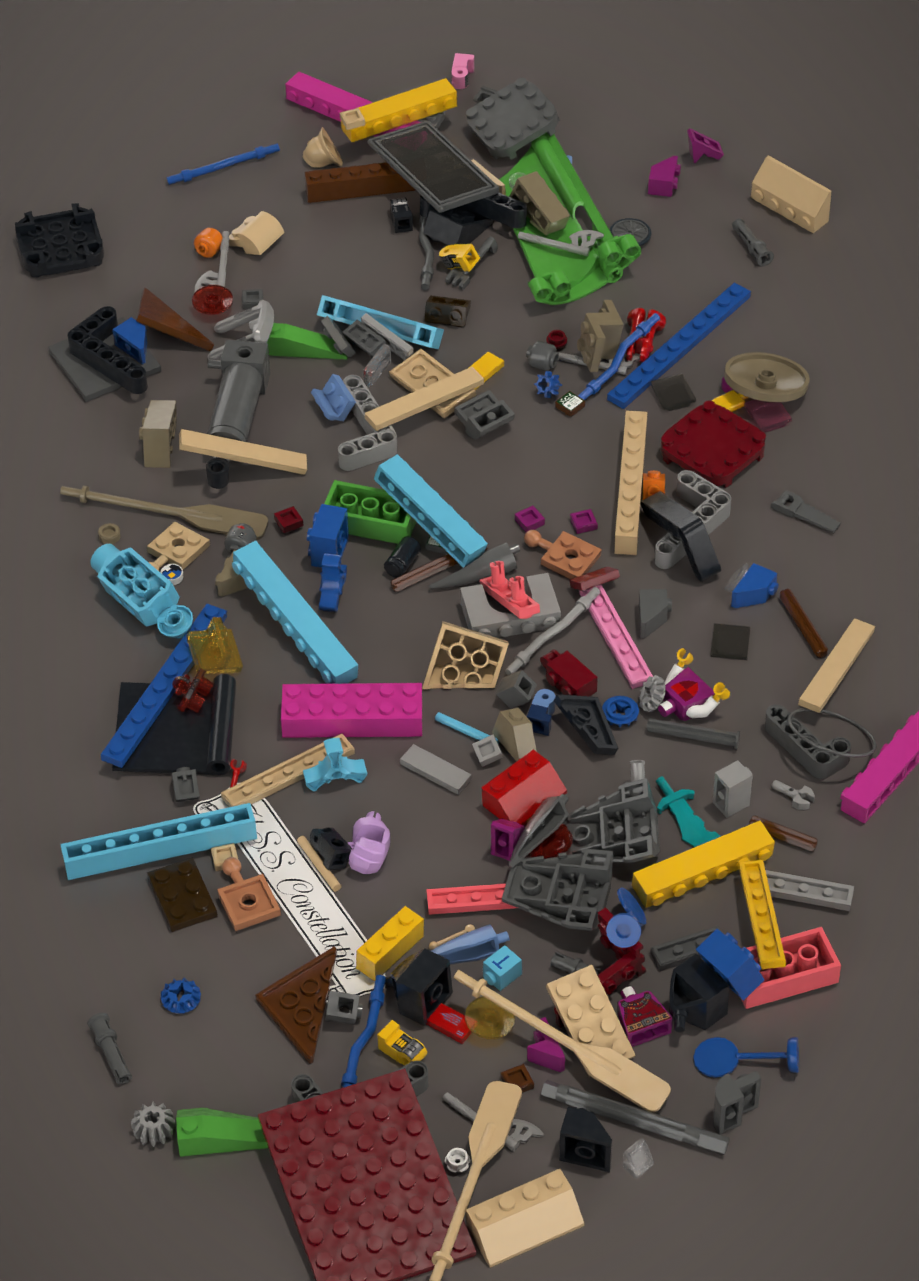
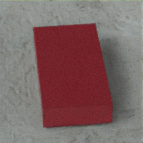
[569,566,620,591]

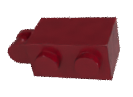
[540,649,598,696]

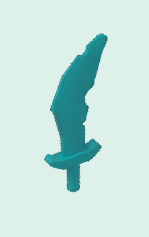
[656,776,721,847]

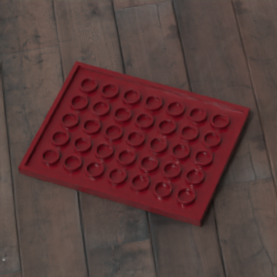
[258,1068,476,1281]

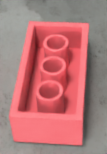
[741,927,841,1009]

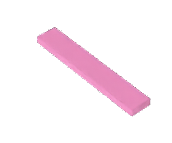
[579,585,653,689]

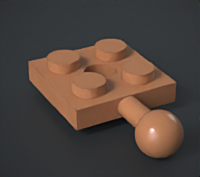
[524,530,602,579]
[217,857,281,931]

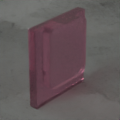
[744,400,792,432]

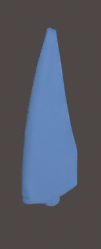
[431,924,510,964]

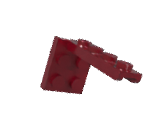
[554,907,646,1028]

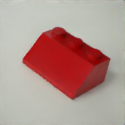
[481,749,567,826]

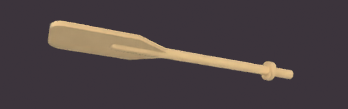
[454,970,671,1112]
[429,1081,522,1281]

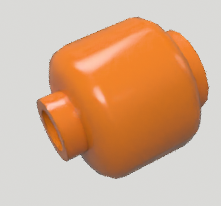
[194,227,223,258]

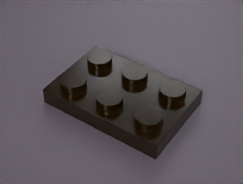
[147,857,218,932]

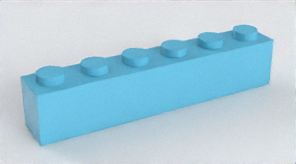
[374,454,488,568]

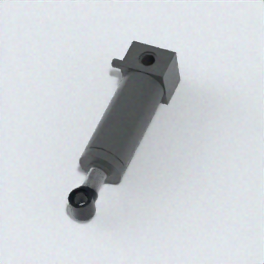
[206,340,270,489]

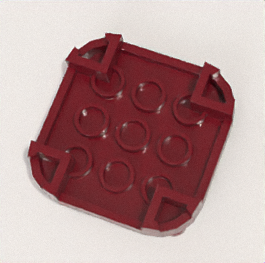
[661,400,766,488]

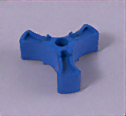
[319,553,347,612]

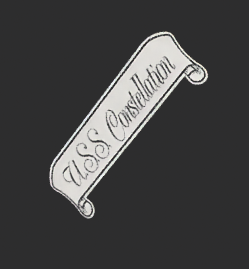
[193,783,386,1009]

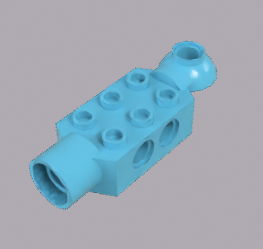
[91,544,193,638]

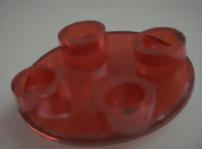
[528,824,573,859]

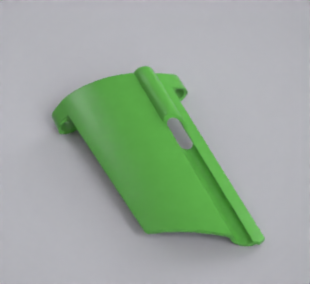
[499,132,641,305]

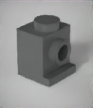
[325,991,363,1025]

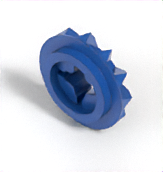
[602,696,639,727]
[161,978,201,1013]

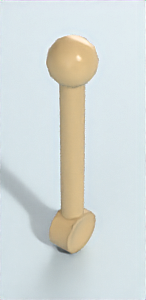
[429,924,475,950]

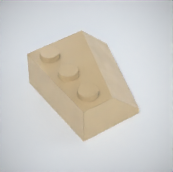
[422,621,509,689]

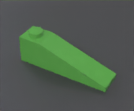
[267,323,348,360]
[176,1108,268,1157]

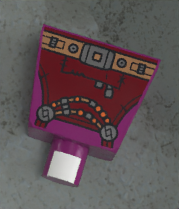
[617,986,672,1047]

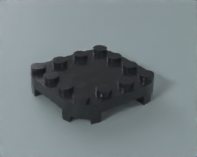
[15,203,104,278]

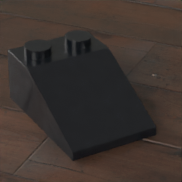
[423,206,494,246]

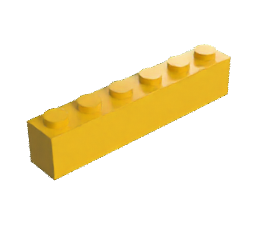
[341,78,457,142]
[632,820,775,908]

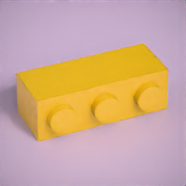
[356,906,424,981]

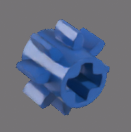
[534,371,562,398]

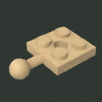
[147,522,210,571]

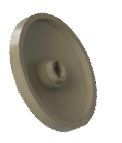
[724,352,810,402]

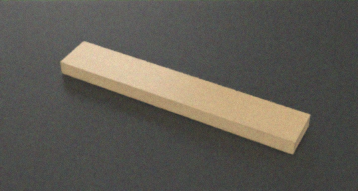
[365,367,484,431]
[179,429,307,475]
[798,618,875,713]
[221,734,355,807]

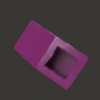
[648,156,681,197]

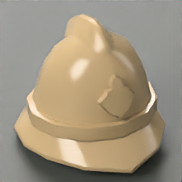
[303,127,343,168]

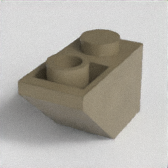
[215,550,248,597]

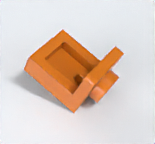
[643,470,665,500]

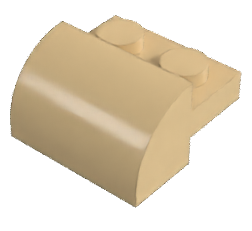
[229,211,285,255]

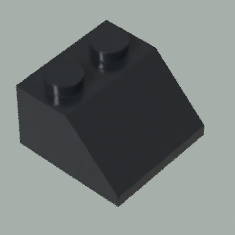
[559,1107,612,1172]

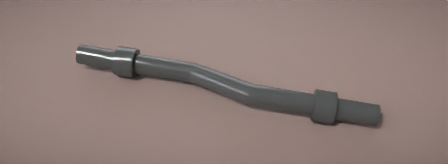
[419,215,434,290]

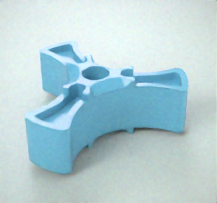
[303,738,367,791]

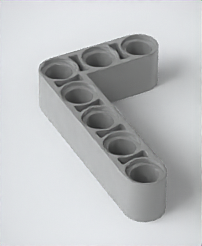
[338,375,397,471]
[655,470,731,569]

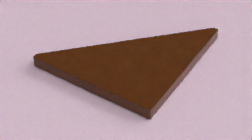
[136,288,214,351]
[255,946,337,1064]

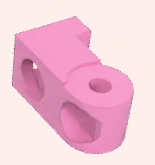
[451,53,474,89]

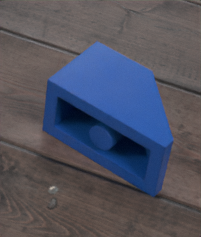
[113,317,147,365]
[731,563,779,608]

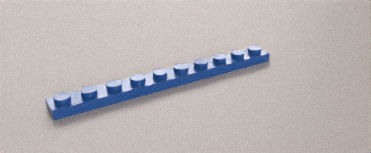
[607,282,751,409]
[101,604,227,768]

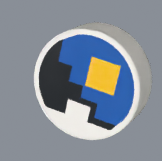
[161,564,183,585]

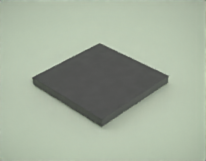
[48,317,161,402]

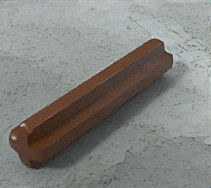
[749,815,818,852]

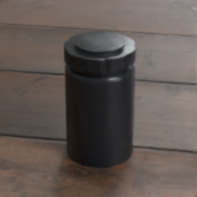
[384,537,421,578]

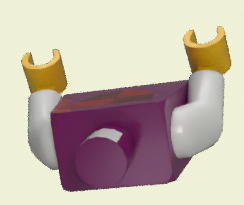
[658,648,730,721]

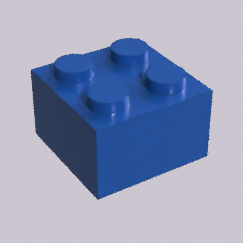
[307,504,349,568]
[696,928,765,1001]

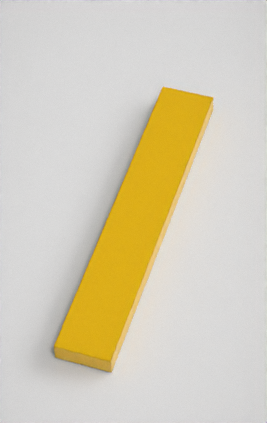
[739,860,786,969]

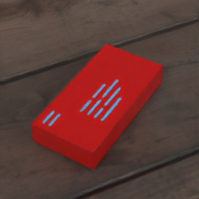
[426,1002,476,1044]

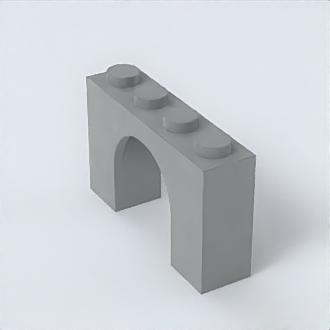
[460,573,561,638]

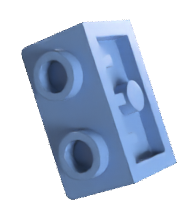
[311,374,356,422]

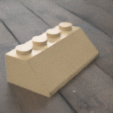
[751,155,832,233]
[466,1169,584,1268]

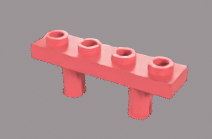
[480,561,540,619]

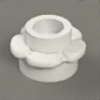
[445,1148,471,1173]

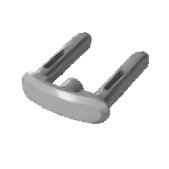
[207,300,274,360]

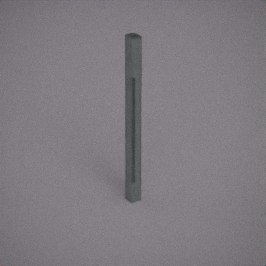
[541,1080,730,1155]

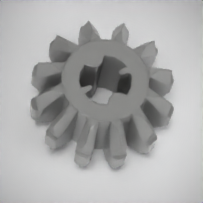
[131,1101,176,1147]

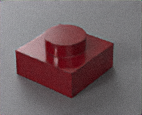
[274,506,304,533]

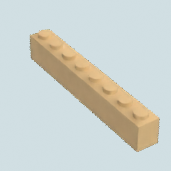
[614,411,647,555]

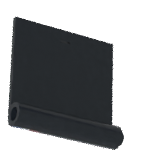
[112,674,236,775]

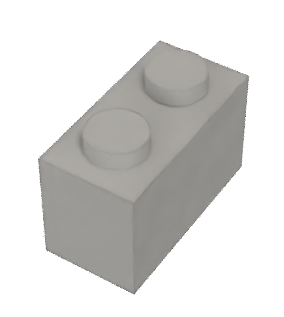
[713,760,753,818]

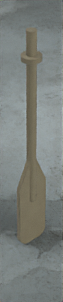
[60,486,268,540]

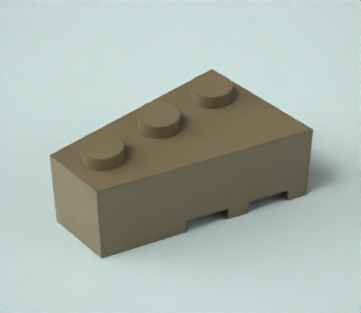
[509,171,570,235]
[139,400,177,468]

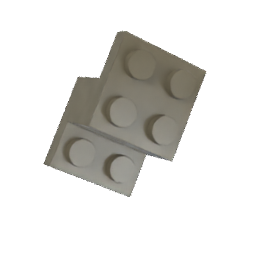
[577,300,624,372]

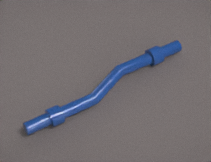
[166,143,280,185]
[578,313,660,400]
[341,975,386,1088]

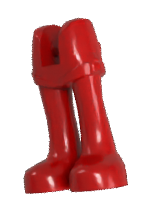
[626,308,666,363]

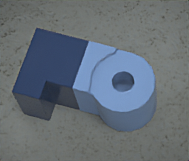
[527,689,555,736]

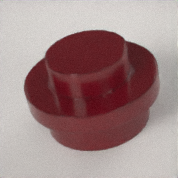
[546,330,567,349]

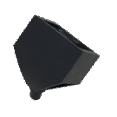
[385,948,453,1026]
[669,954,730,1032]

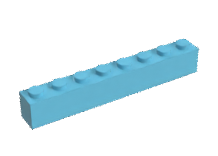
[232,541,358,684]
[61,803,257,880]

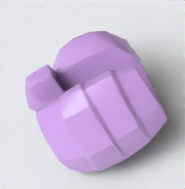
[348,811,390,874]

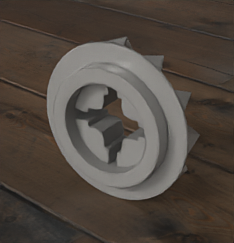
[638,675,665,712]

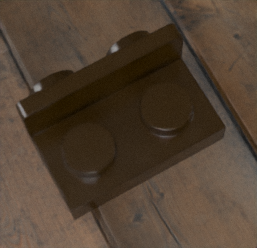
[424,295,471,327]

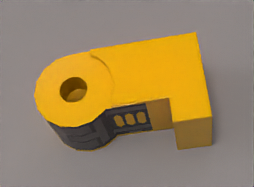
[439,244,480,272]
[377,1020,427,1066]

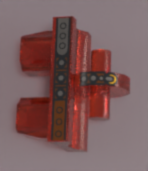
[172,668,214,712]

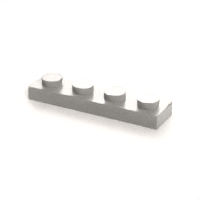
[765,870,854,911]

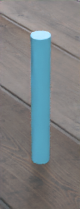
[435,712,499,744]

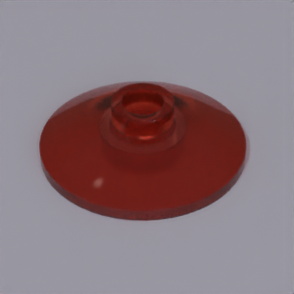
[192,285,233,315]

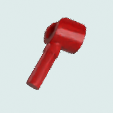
[230,759,247,788]

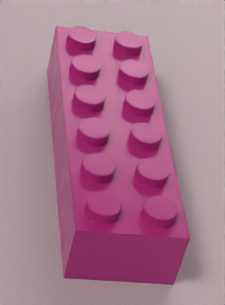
[281,683,423,738]

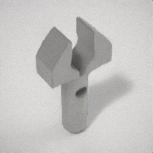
[772,780,815,810]

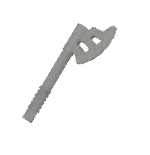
[518,230,604,256]
[194,231,229,297]
[558,352,640,375]
[442,1092,544,1151]

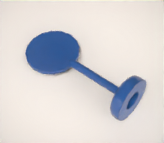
[606,887,646,948]
[694,1037,799,1078]

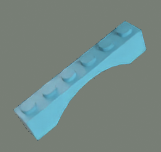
[317,295,444,350]

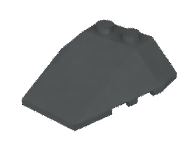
[558,778,660,863]
[502,849,613,931]

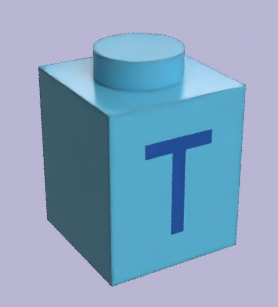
[483,945,522,991]

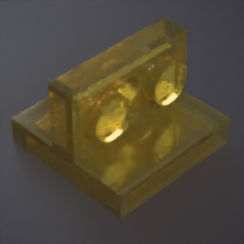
[186,617,243,674]

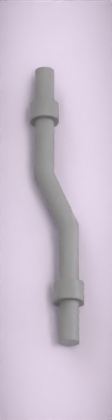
[505,587,600,675]

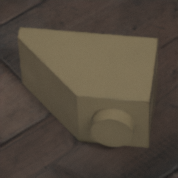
[492,708,537,761]

